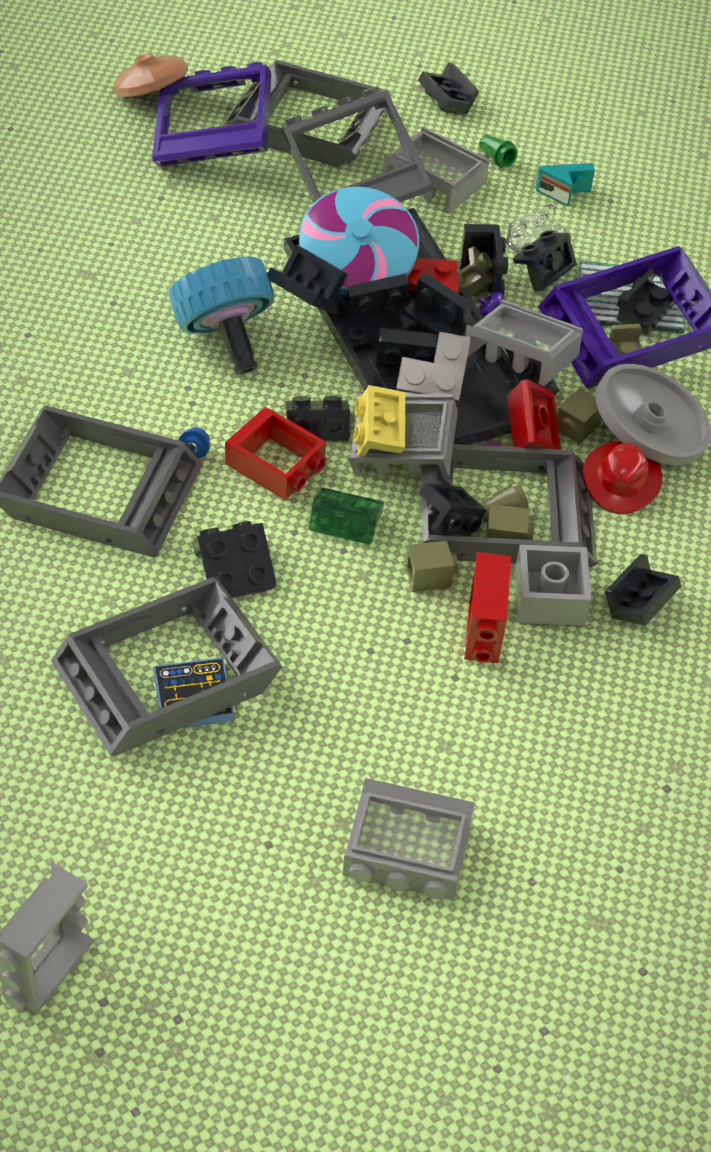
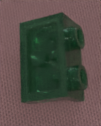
[309,487,385,545]

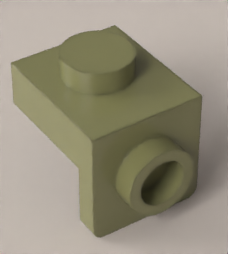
[458,246,493,296]

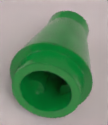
[479,134,518,167]

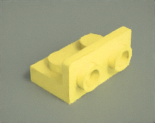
[354,385,405,456]

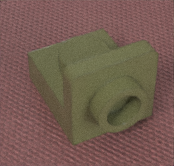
[609,324,642,356]

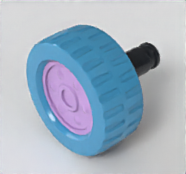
[168,257,275,374]

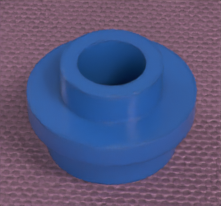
[179,427,210,459]

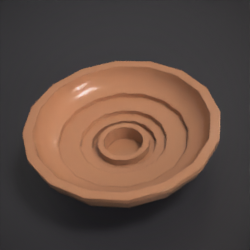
[114,53,189,97]

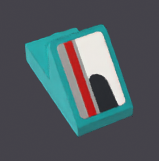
[535,163,595,206]

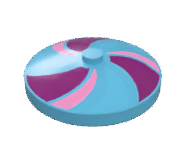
[299,187,419,295]

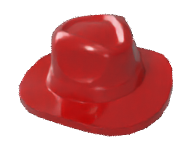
[583,441,663,514]

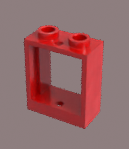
[225,406,327,500]
[464,552,511,663]

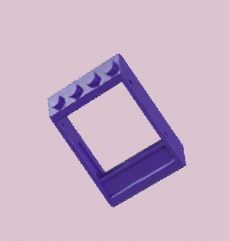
[152,62,271,167]
[538,246,711,388]

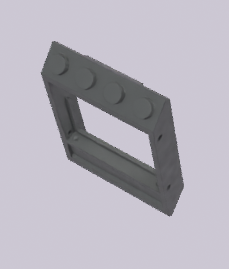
[223,60,392,167]
[281,86,434,204]
[0,405,203,557]
[421,443,597,567]
[51,577,283,756]

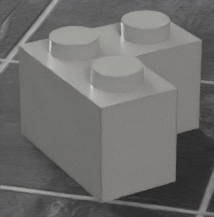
[396,332,471,404]

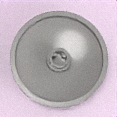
[595,364,711,465]

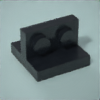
[267,244,348,316]

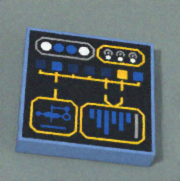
[153,657,234,728]

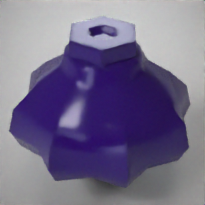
[478,291,505,318]

